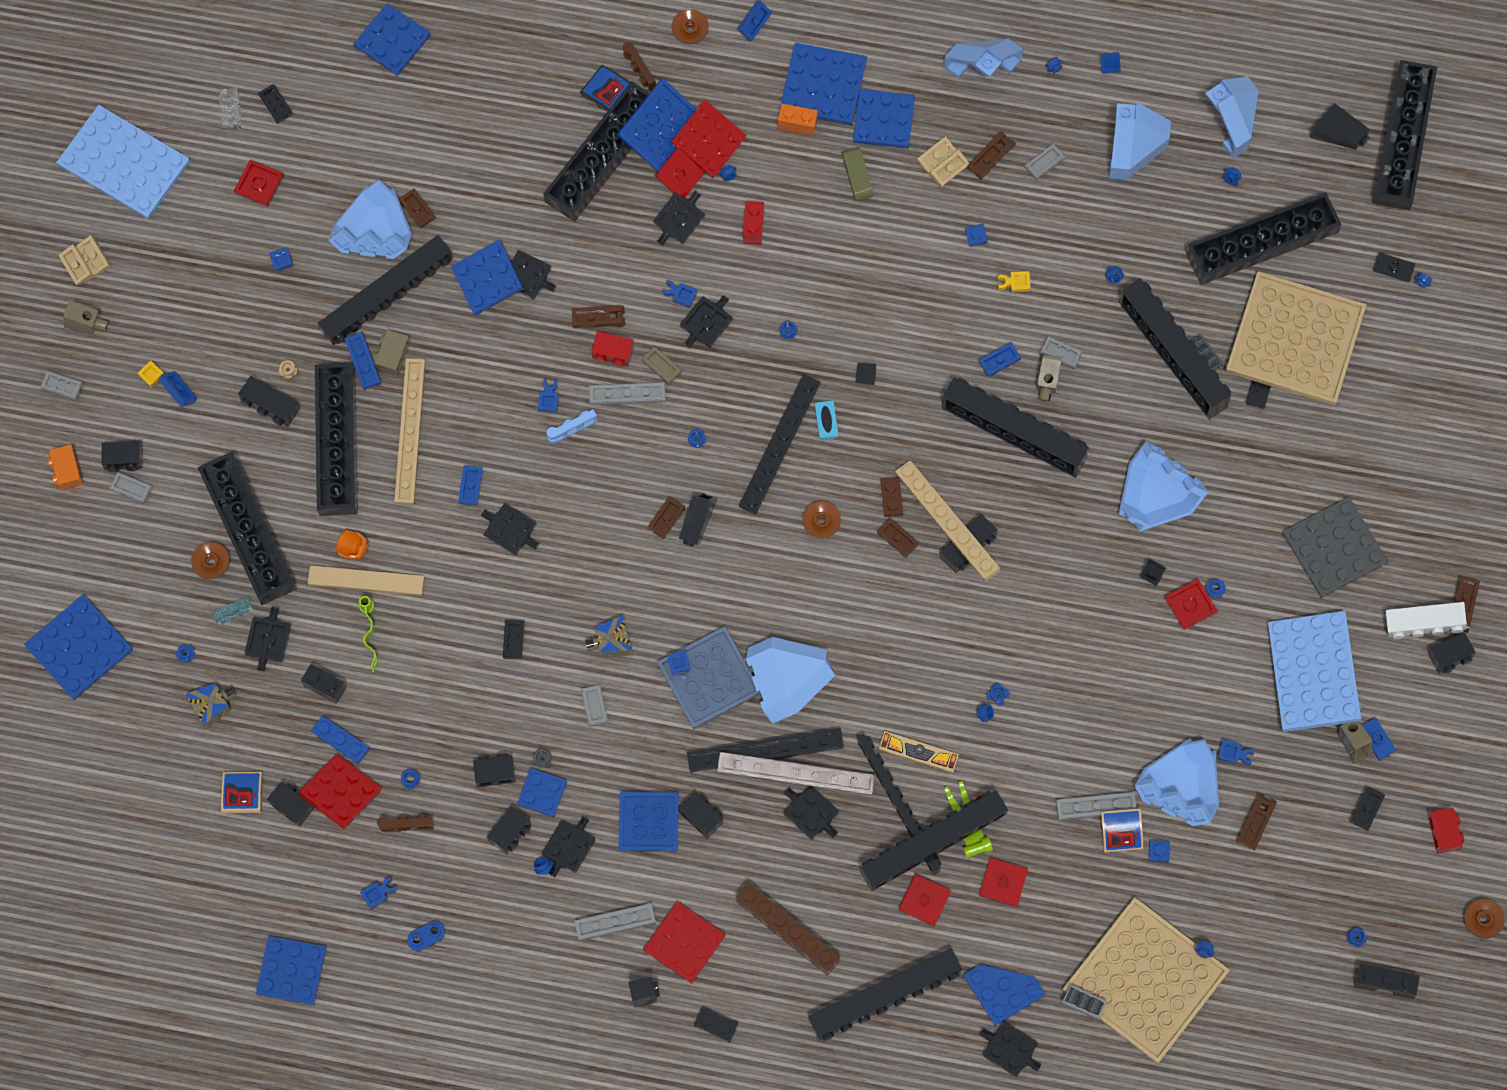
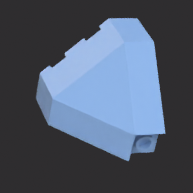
[944,38,1023,79]
[1205,76,1259,159]
[1109,102,1171,180]
[328,179,412,259]
[1119,441,1208,532]
[746,637,835,724]
[1135,738,1219,826]

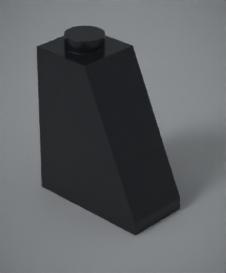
[1309,103,1370,150]
[679,492,718,547]

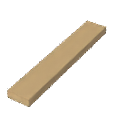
[308,565,425,596]

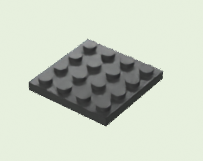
[1282,497,1389,598]

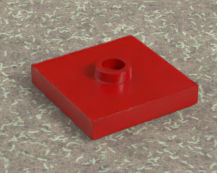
[655,147,705,198]
[234,160,284,207]
[1165,579,1218,630]
[979,858,1028,907]
[899,874,951,927]

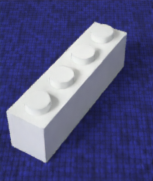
[1386,602,1467,639]

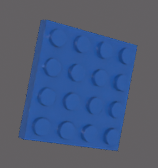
[780,42,867,126]
[616,78,696,172]
[24,594,133,700]

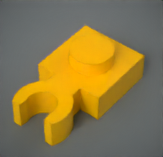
[997,271,1030,292]

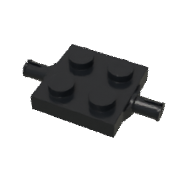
[653,191,705,246]
[511,250,556,300]
[680,295,733,349]
[481,503,539,556]
[244,607,291,672]
[783,785,839,840]
[541,817,596,878]
[980,1022,1042,1078]

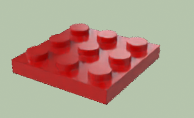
[670,100,747,179]
[299,754,382,830]
[643,902,726,984]

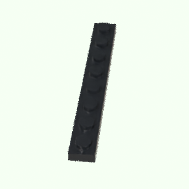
[739,374,820,515]
[687,728,844,773]
[857,734,942,876]

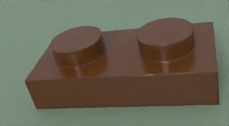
[399,188,436,229]
[880,477,903,517]
[648,497,685,539]
[877,518,919,558]

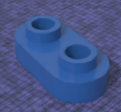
[407,921,445,952]

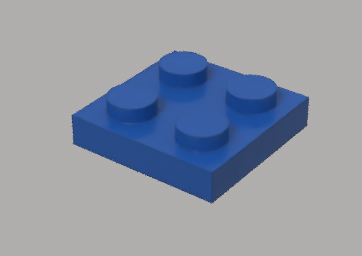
[517,768,567,818]

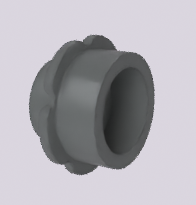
[533,749,552,768]

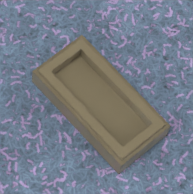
[642,346,682,385]

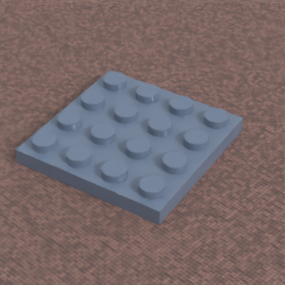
[657,626,761,730]

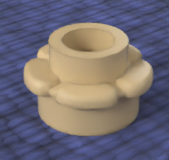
[279,360,297,379]

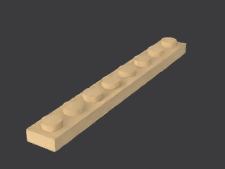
[394,358,426,505]
[895,460,1001,582]

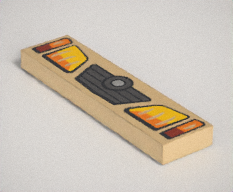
[878,731,959,774]

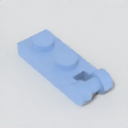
[547,409,598,444]

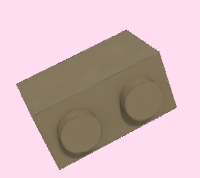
[373,330,410,376]

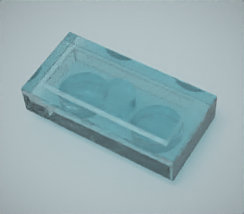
[212,597,253,625]

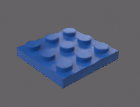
[353,3,431,76]
[853,89,915,149]
[451,240,524,315]
[618,792,679,852]
[256,936,327,1006]

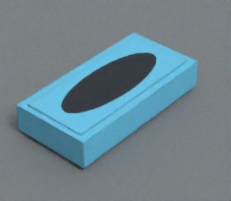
[815,400,839,440]

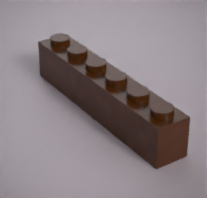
[736,883,840,976]

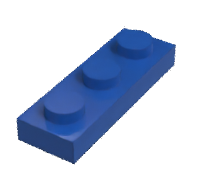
[344,332,381,391]
[311,715,370,765]

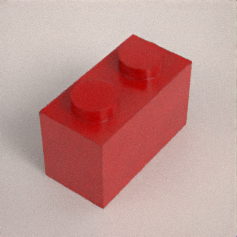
[743,201,765,245]
[591,331,634,367]
[1428,808,1465,854]

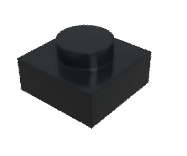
[856,363,877,385]
[1140,559,1166,586]

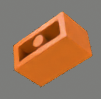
[778,104,818,136]
[48,444,83,491]

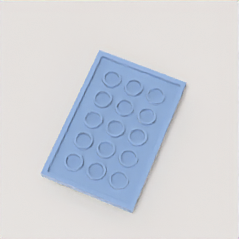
[56,105,190,220]
[1268,611,1361,732]

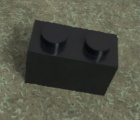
[102,441,143,472]
[1428,633,1476,674]
[301,664,346,704]
[473,753,516,788]
[267,782,314,827]
[678,792,724,839]
[487,806,531,855]
[628,976,660,1008]

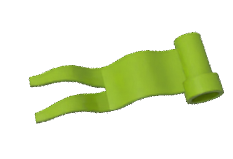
[359,596,378,673]
[944,781,993,858]

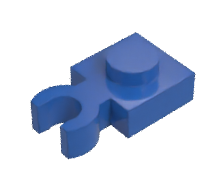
[662,281,698,308]
[538,379,559,413]
[1218,739,1254,765]
[360,877,397,910]

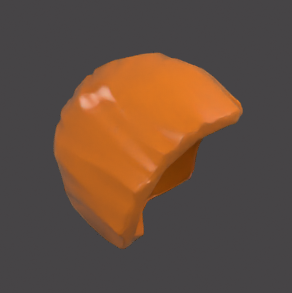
[336,530,368,561]

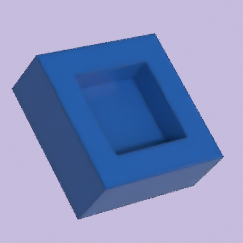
[1100,52,1121,74]
[965,224,988,247]
[269,247,293,272]
[667,650,691,676]
[1149,840,1170,863]

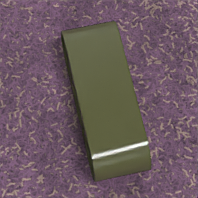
[842,147,873,201]

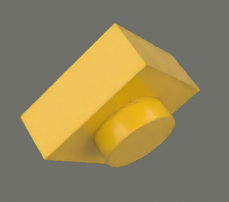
[137,361,164,388]

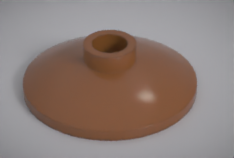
[672,9,709,44]
[803,501,841,538]
[191,542,230,579]
[1464,899,1505,939]

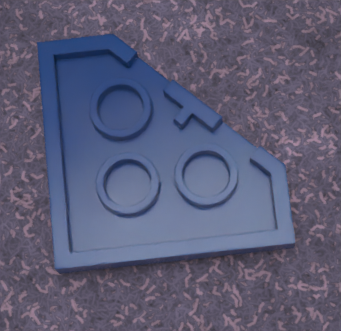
[963,965,1046,1026]

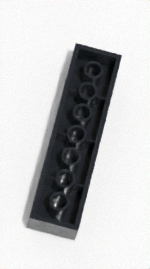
[1373,60,1437,211]
[543,81,649,222]
[1186,192,1342,285]
[1119,278,1231,420]
[315,363,358,516]
[942,377,1089,478]
[197,452,297,605]

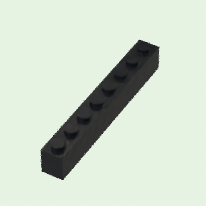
[318,235,453,346]
[860,790,1008,891]
[808,948,962,1041]

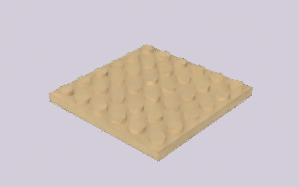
[1226,271,1367,406]
[1062,897,1230,1064]

